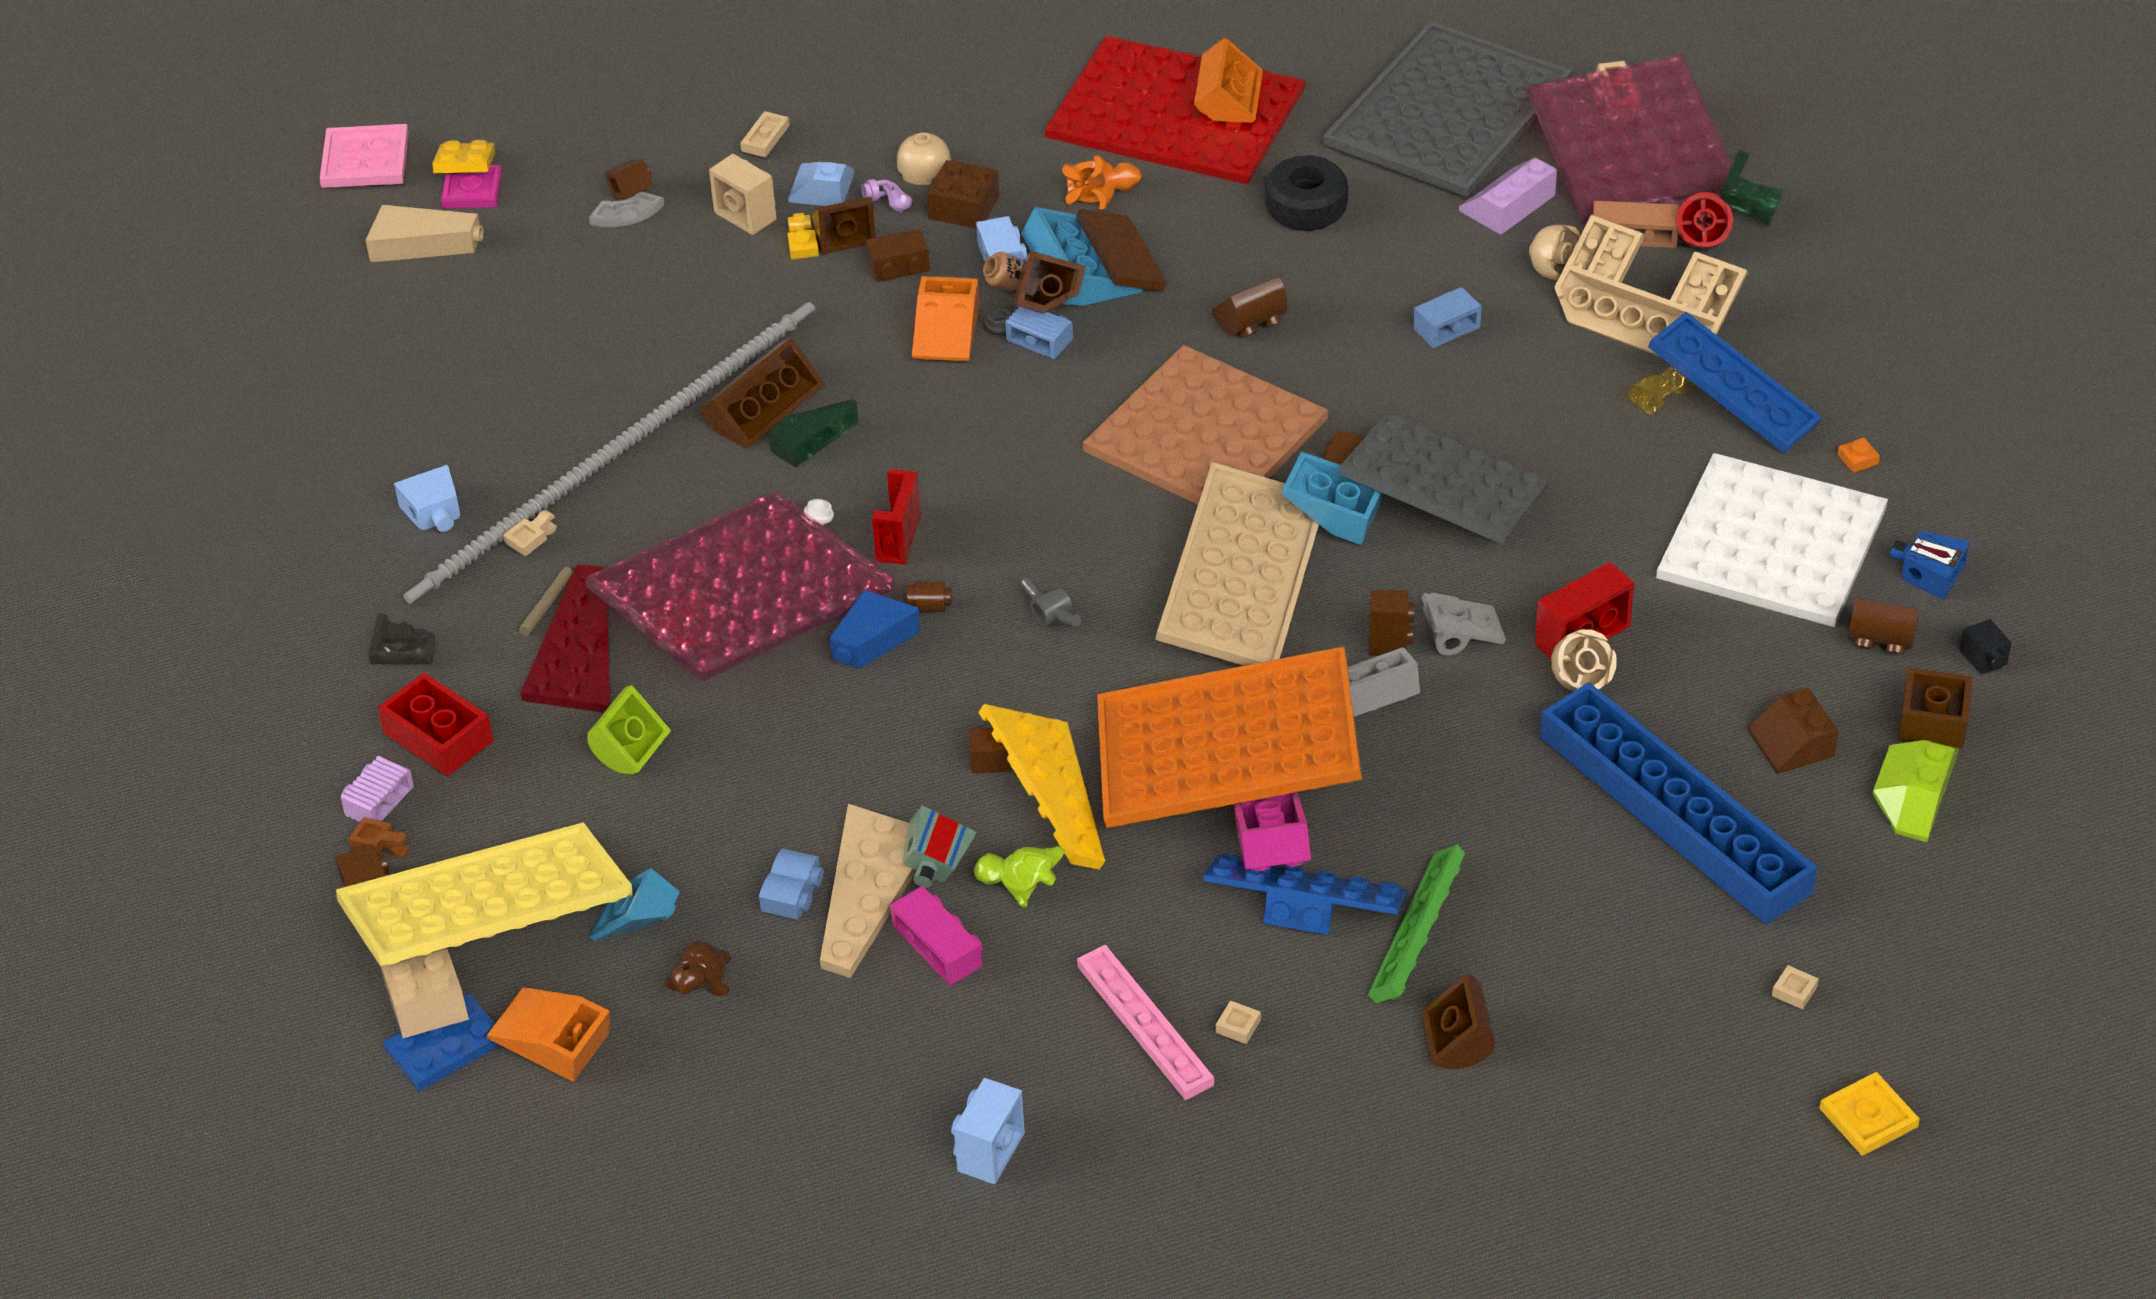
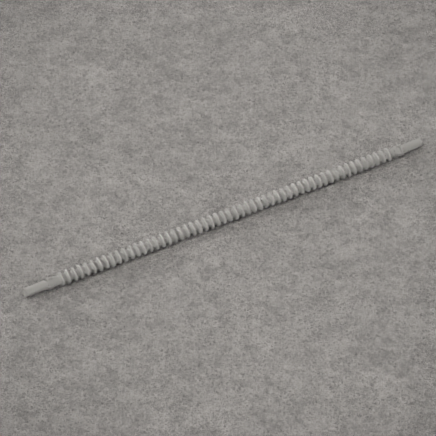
[403,302,815,604]

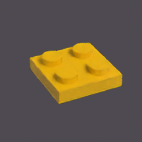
[432,140,496,173]
[1819,1072,1920,1156]

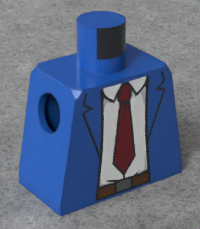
[1890,531,1970,600]

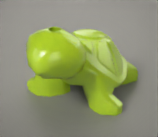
[973,846,1064,908]

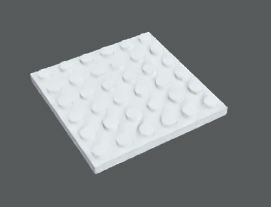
[1656,453,1888,627]

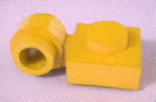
[787,212,819,260]

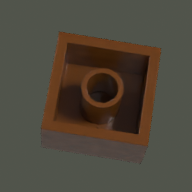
[927,160,1000,229]
[1899,668,1973,748]

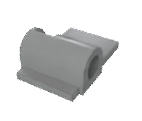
[1421,592,1506,655]

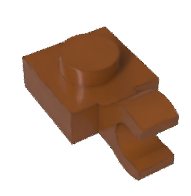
[348,817,410,858]

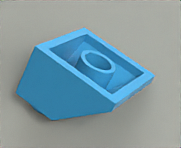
[589,868,680,941]

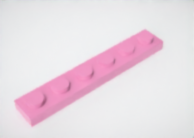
[1077,945,1214,1100]

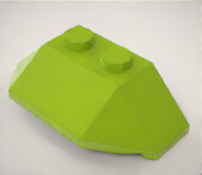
[1873,740,1959,842]

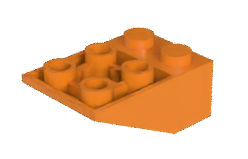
[912,276,980,361]
[487,987,610,1082]

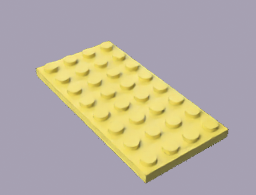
[336,822,633,966]

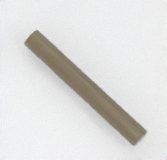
[519,567,573,636]

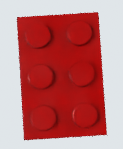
[1535,562,1635,659]
[378,672,494,777]

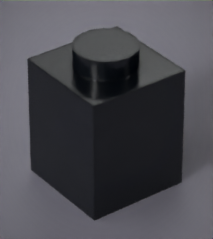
[1960,619,2012,675]

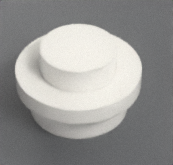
[803,499,834,526]

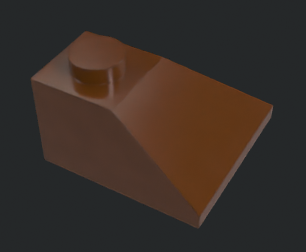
[812,196,876,255]

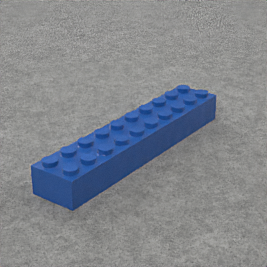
[1540,682,1818,925]

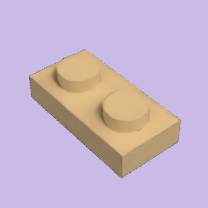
[740,111,790,158]

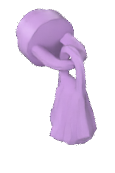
[861,179,912,213]

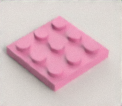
[320,124,409,188]

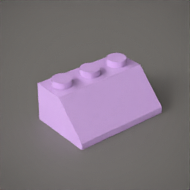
[1459,157,1557,235]

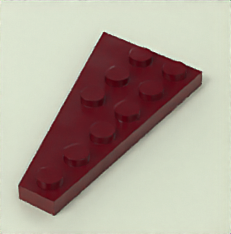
[521,564,611,713]

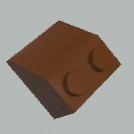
[1748,687,1839,774]

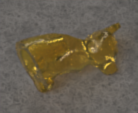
[1628,366,1686,414]

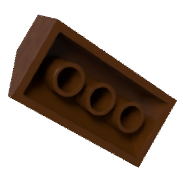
[698,338,825,449]

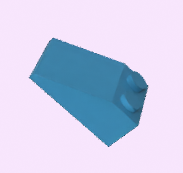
[1281,451,1383,545]

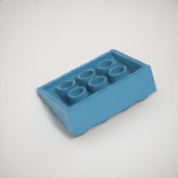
[1021,207,1143,306]

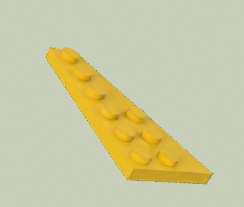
[978,704,1105,870]

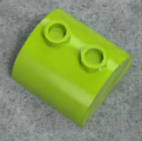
[587,685,671,774]

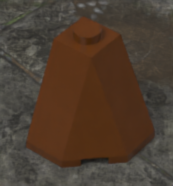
[1014,251,1086,314]

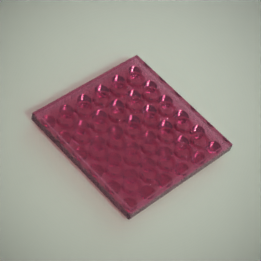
[1527,54,1741,223]

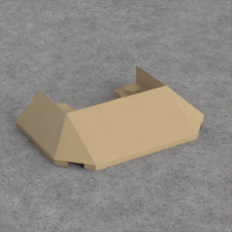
[1554,215,1748,357]

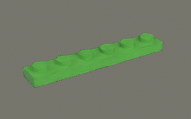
[1368,844,1465,1004]

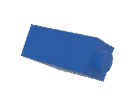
[829,590,921,669]

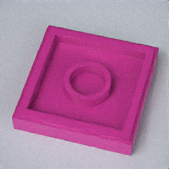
[441,165,503,209]

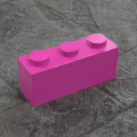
[890,886,983,986]

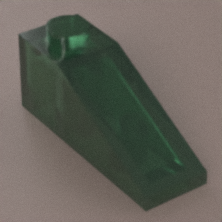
[769,399,859,468]

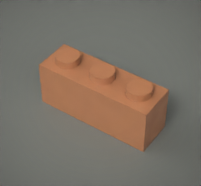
[1593,201,1679,248]

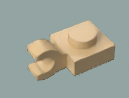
[503,510,557,557]

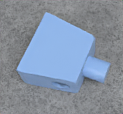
[394,465,460,532]

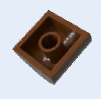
[1212,276,1287,338]
[1849,598,1919,655]
[1422,973,1495,1069]

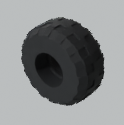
[1265,155,1348,231]

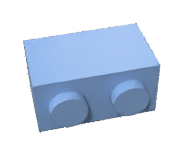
[976,216,1027,262]

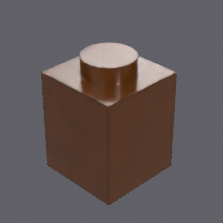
[604,159,653,199]
[969,727,1010,774]

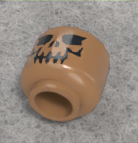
[983,251,1024,292]

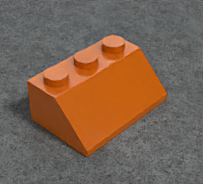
[1194,37,1263,123]

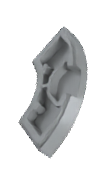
[589,191,664,227]

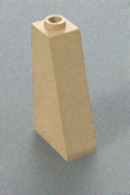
[366,205,484,262]

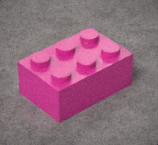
[1233,792,1311,871]

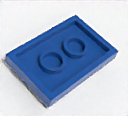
[383,993,500,1091]

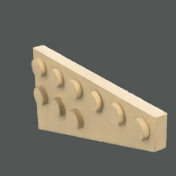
[820,804,916,978]

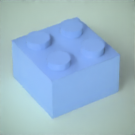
[951,1078,1025,1184]

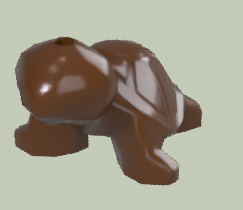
[665,941,731,996]

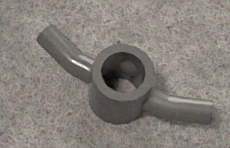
[1020,577,1081,627]

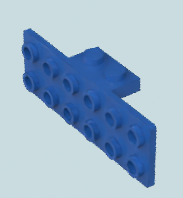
[1203,854,1408,935]

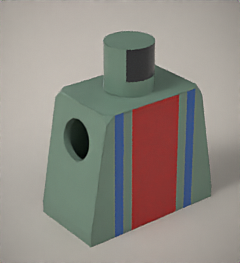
[903,805,976,888]

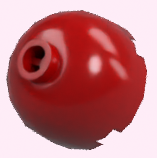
[1676,192,1734,250]

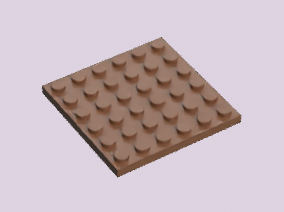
[1083,345,1328,505]

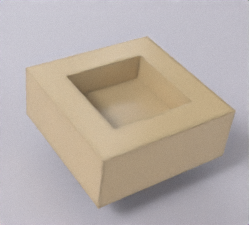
[1772,965,1819,1010]
[1216,1001,1261,1044]

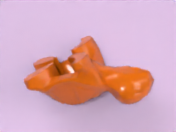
[1062,155,1143,210]

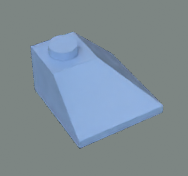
[788,162,854,206]

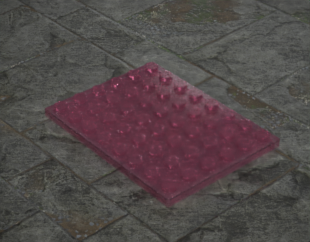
[586,491,894,681]

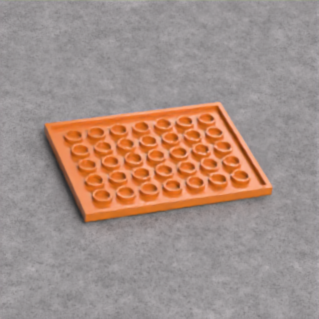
[1097,646,1362,828]

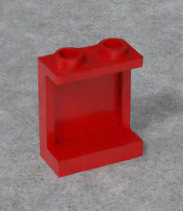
[872,469,921,565]

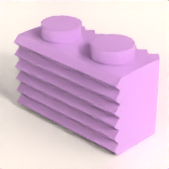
[341,756,414,822]

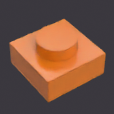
[1837,438,1880,473]

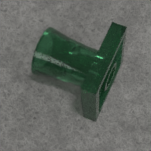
[1719,150,1784,226]

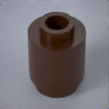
[907,581,952,612]

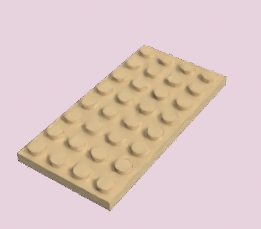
[1155,462,1319,666]

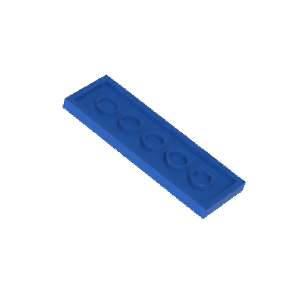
[1648,312,1822,454]

